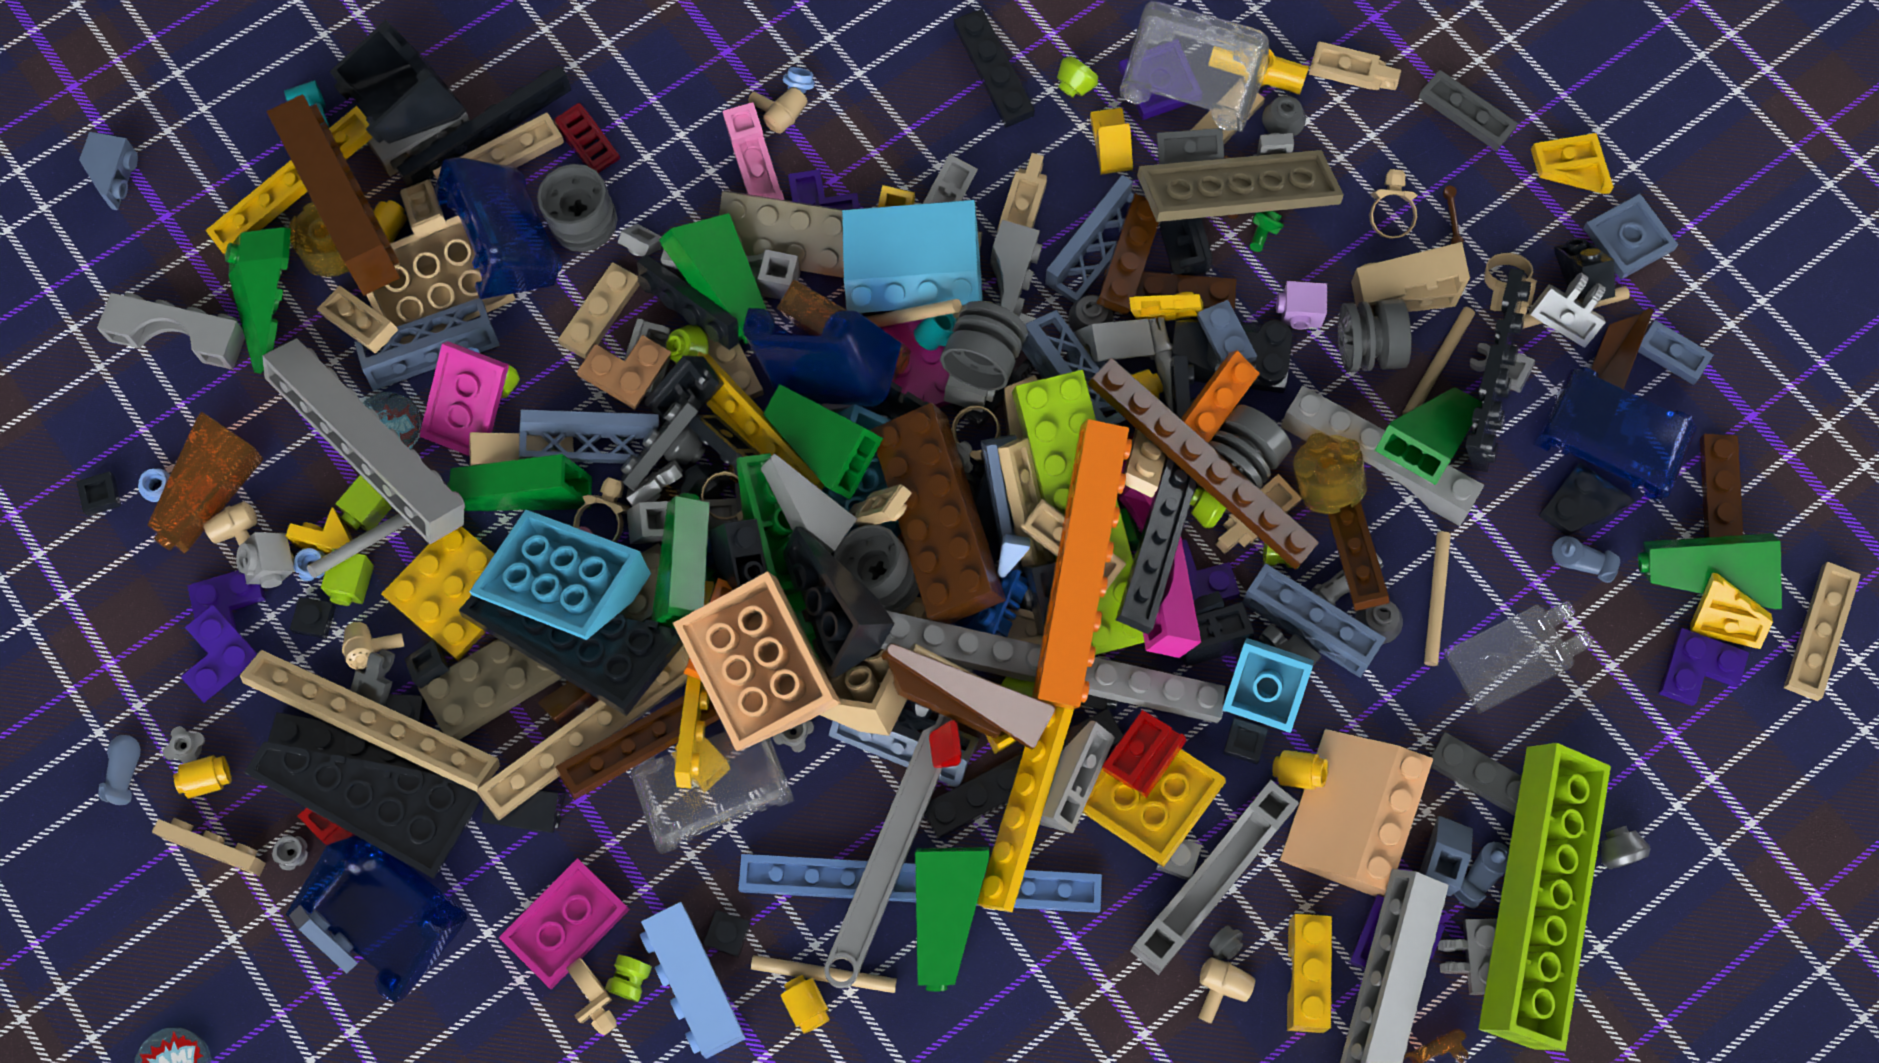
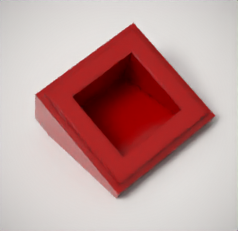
[929,720,962,768]

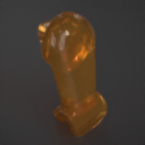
[1403,1029,1469,1063]

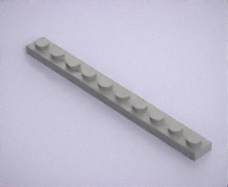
[881,610,1225,723]

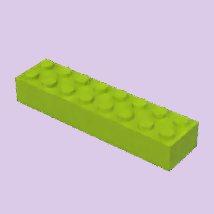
[1012,369,1145,655]
[1479,743,1611,1051]

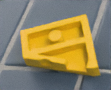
[1531,133,1614,194]
[1129,292,1204,323]
[1690,573,1773,649]

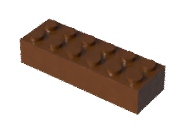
[266,94,400,296]
[870,402,1006,624]

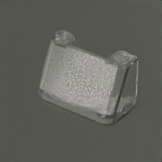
[1120,1,1269,132]
[630,731,794,855]

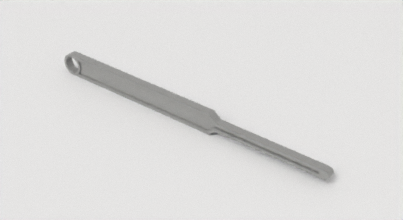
[824,666,974,988]

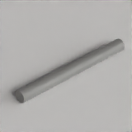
[307,513,409,578]

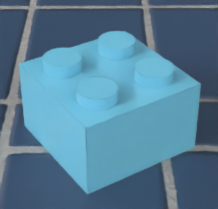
[1222,638,1314,733]

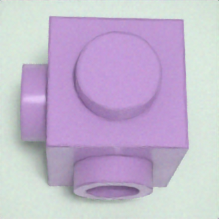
[1276,281,1327,330]

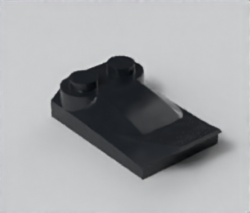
[1172,317,1292,393]

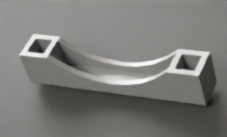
[944,220,1043,412]
[1281,386,1484,526]
[1130,780,1299,975]

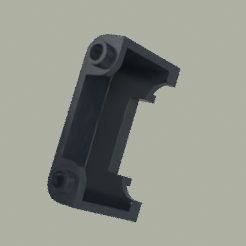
[330,20,467,144]

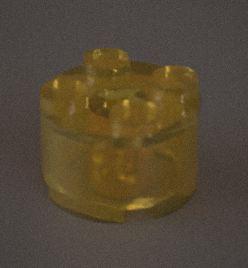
[289,202,349,277]
[1293,433,1367,514]

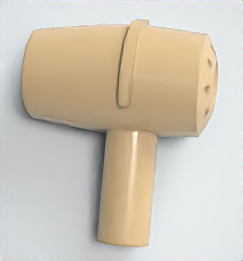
[748,87,807,134]
[203,501,257,546]
[342,622,404,670]
[1198,957,1256,1024]

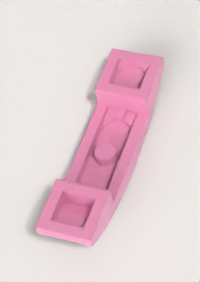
[722,102,785,200]

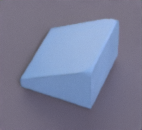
[998,534,1030,577]

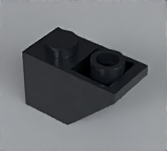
[1554,238,1616,303]
[708,519,767,590]

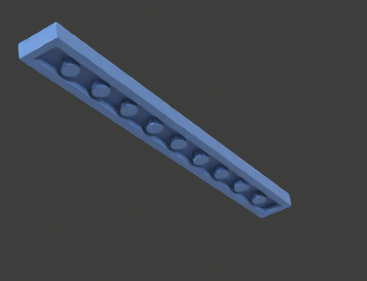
[738,854,1102,913]

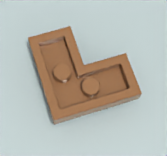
[577,335,671,410]

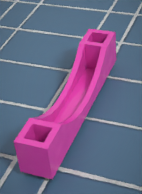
[1118,460,1201,658]

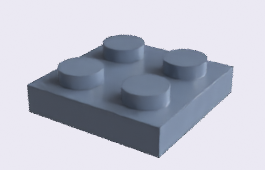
[1583,194,1678,279]

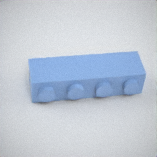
[640,902,746,1059]

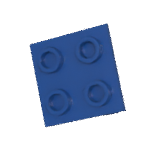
[955,570,1028,637]

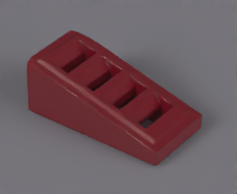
[554,103,620,173]

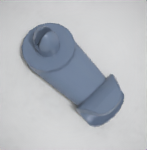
[1552,536,1620,583]
[98,735,141,805]
[1454,842,1509,908]

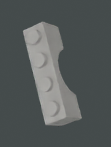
[661,250,800,302]
[97,293,245,370]

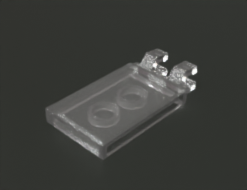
[1444,601,1594,714]

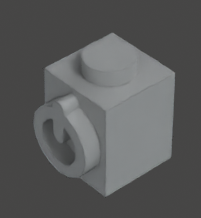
[236,532,294,588]

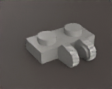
[1529,273,1606,348]
[1438,919,1497,995]

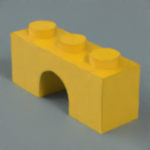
[1287,914,1332,1033]

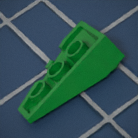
[225,227,291,374]
[736,453,799,596]

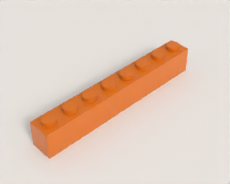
[1032,419,1132,710]

